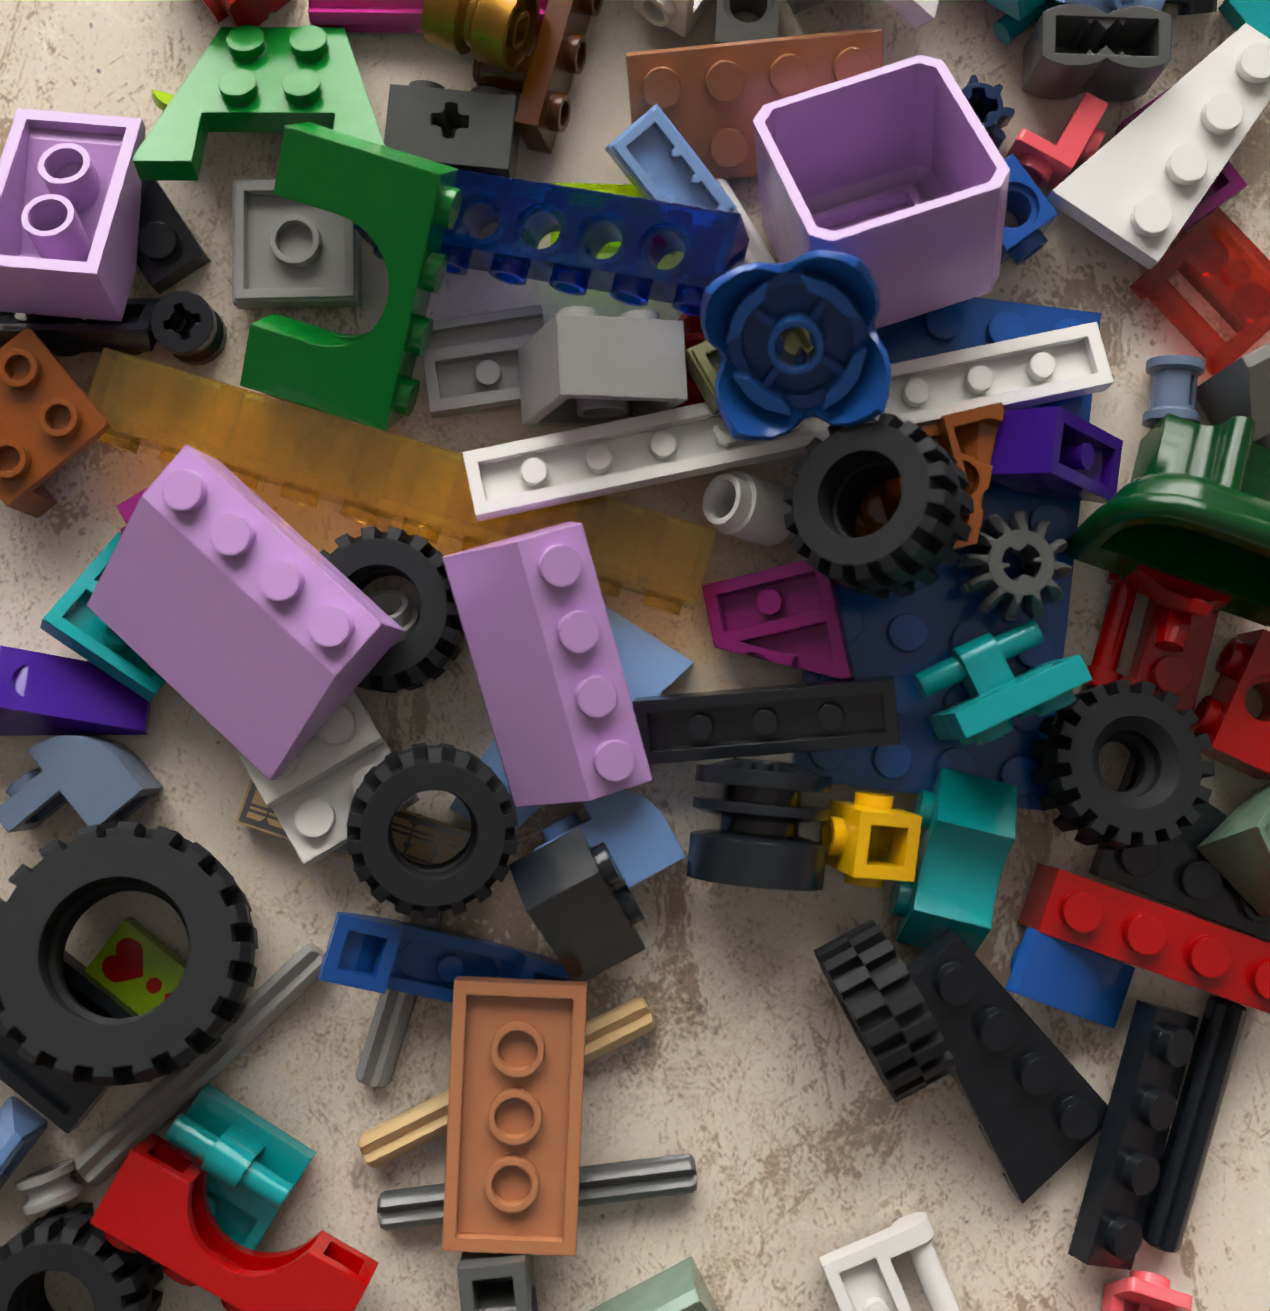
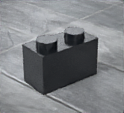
[508,827,646,981]

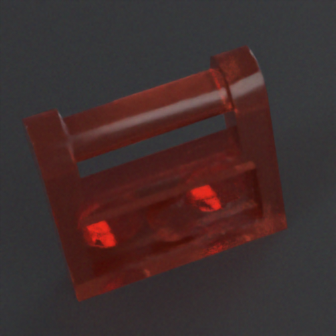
[1129,206,1270,376]

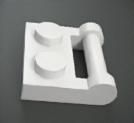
[819,1212,960,1311]

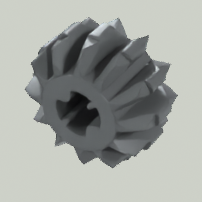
[956,510,1073,623]

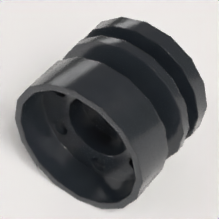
[686,758,833,891]

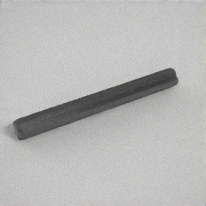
[377,1153,698,1231]

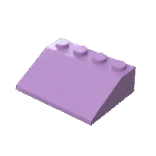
[87,444,405,780]

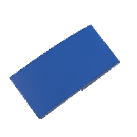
[1005,926,1135,1029]

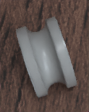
[15,1159,84,1216]

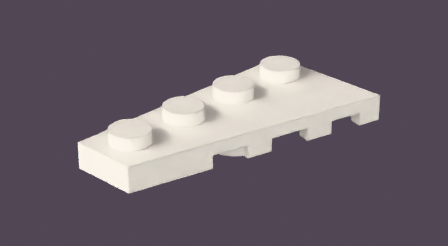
[1047,23,1270,270]

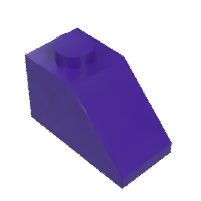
[990,406,1123,503]

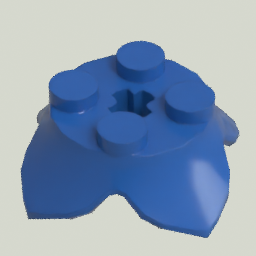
[700,250,891,441]

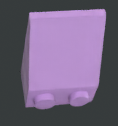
[0,108,146,322]

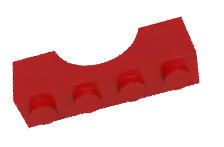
[1018,863,1270,1014]
[89,1132,379,1311]

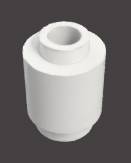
[703,471,793,547]

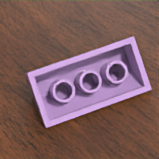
[442,521,653,807]

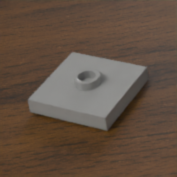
[232,179,362,309]

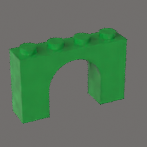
[240,122,462,432]

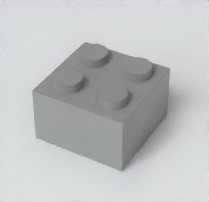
[518,306,688,427]

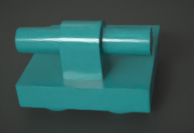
[913,619,1093,746]
[165,1084,317,1250]

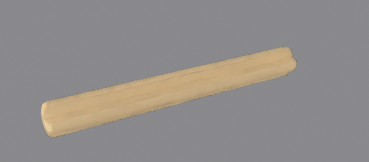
[358,997,655,1168]

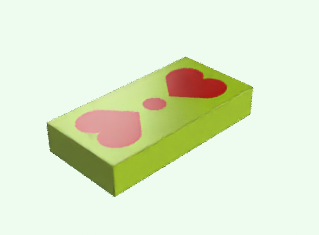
[84,918,187,1015]

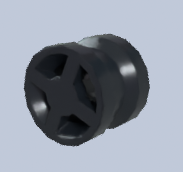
[151,291,227,365]

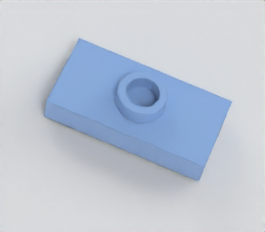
[605,103,737,251]

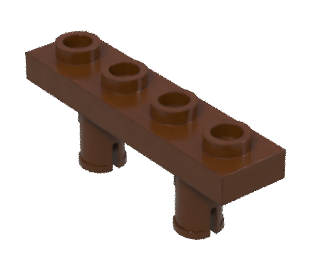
[473,0,603,154]

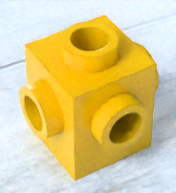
[819,791,922,888]

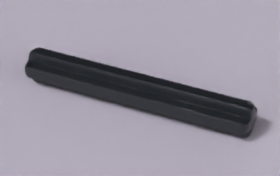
[1142,996,1247,1253]

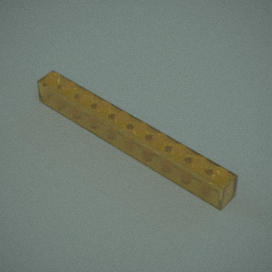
[88,347,718,616]

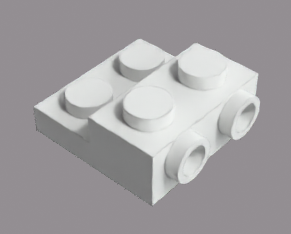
[236,689,420,867]

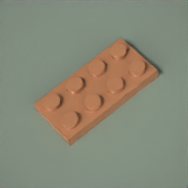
[625,27,883,179]
[442,976,588,1256]

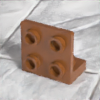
[0,328,110,518]

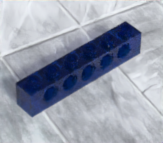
[354,170,750,317]

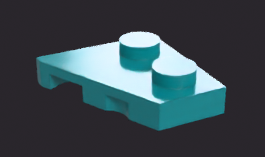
[40,532,166,702]

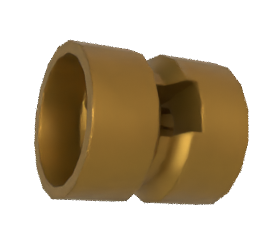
[422,0,540,73]

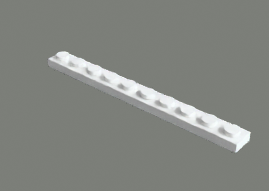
[462,322,1114,522]

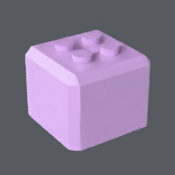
[753,55,1010,329]

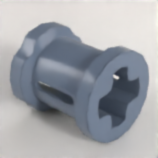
[1142,355,1205,429]

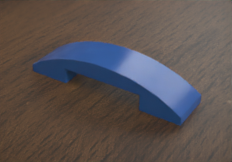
[318,912,573,1003]

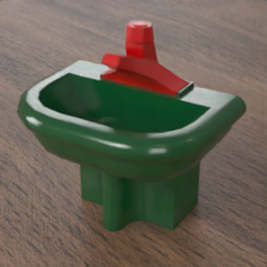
[1064,413,1270,653]

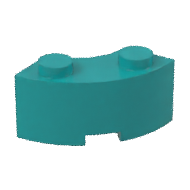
[889,767,1018,954]

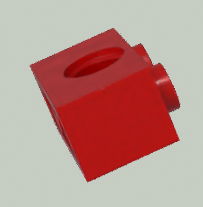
[1190,629,1270,780]

